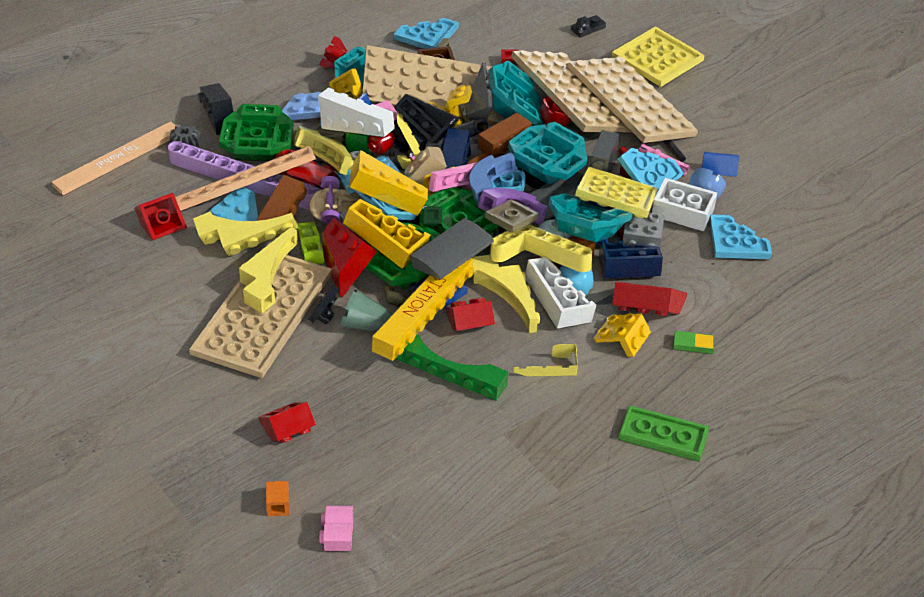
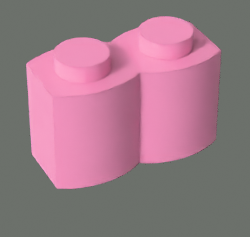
[319,506,354,551]

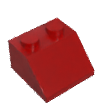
[287,161,338,189]
[134,193,187,240]
[258,402,316,443]

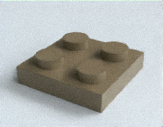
[485,199,539,233]

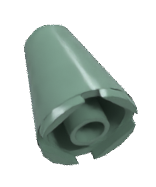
[341,289,393,332]

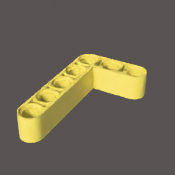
[490,224,592,272]

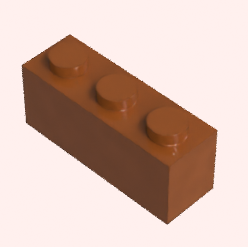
[478,113,532,157]
[257,175,307,221]

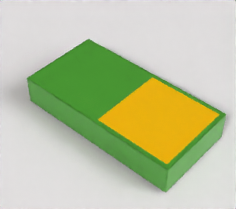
[673,331,714,354]

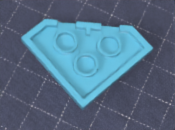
[394,18,459,49]
[618,148,684,194]
[207,187,258,221]
[710,214,772,259]

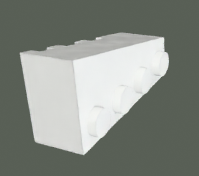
[318,88,395,137]
[525,257,596,329]

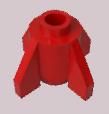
[319,35,348,68]

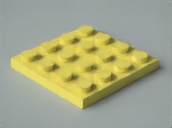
[612,26,705,87]
[575,167,658,218]

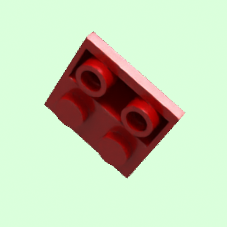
[445,298,495,331]

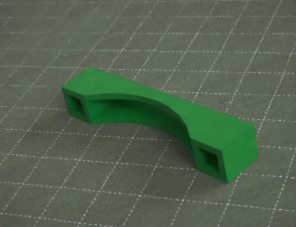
[395,334,509,401]

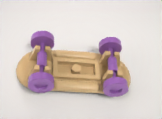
[309,176,364,224]

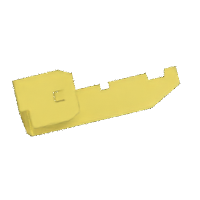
[397,113,420,169]
[513,344,578,377]

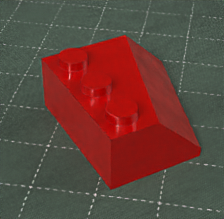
[322,218,377,297]
[612,282,687,316]

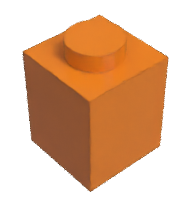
[266,481,289,516]

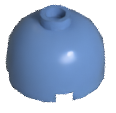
[689,168,726,200]

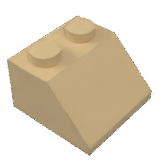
[404,147,447,185]

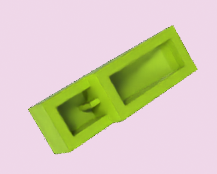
[296,221,324,265]

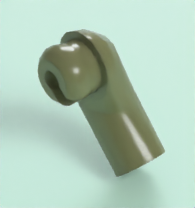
[384,285,407,306]

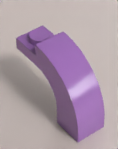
[478,188,548,224]

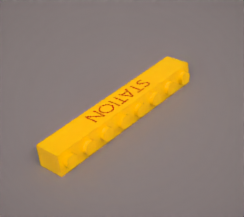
[372,258,474,361]

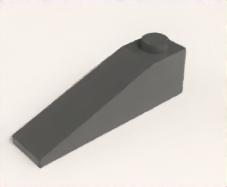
[461,62,492,127]

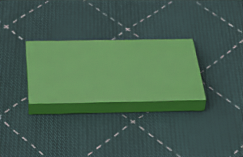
[618,405,710,462]

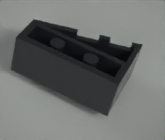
[198,83,234,135]
[394,94,461,144]

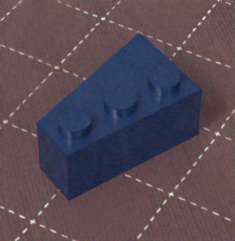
[441,128,471,169]
[599,239,663,279]

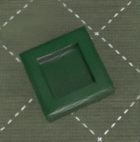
[423,206,442,227]

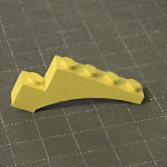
[293,125,353,175]
[193,211,298,256]
[239,227,298,313]
[471,255,540,333]

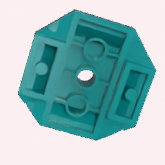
[488,61,544,126]

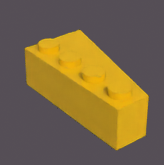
[349,150,428,216]
[343,199,431,269]

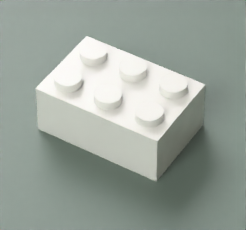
[652,178,717,231]

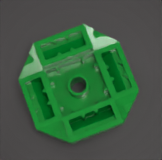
[219,104,294,161]
[420,187,500,237]
[365,221,436,290]

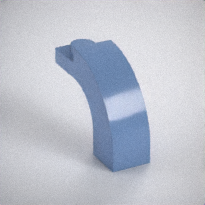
[469,152,517,205]

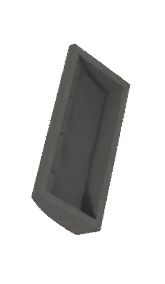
[530,172,584,222]
[411,218,494,280]

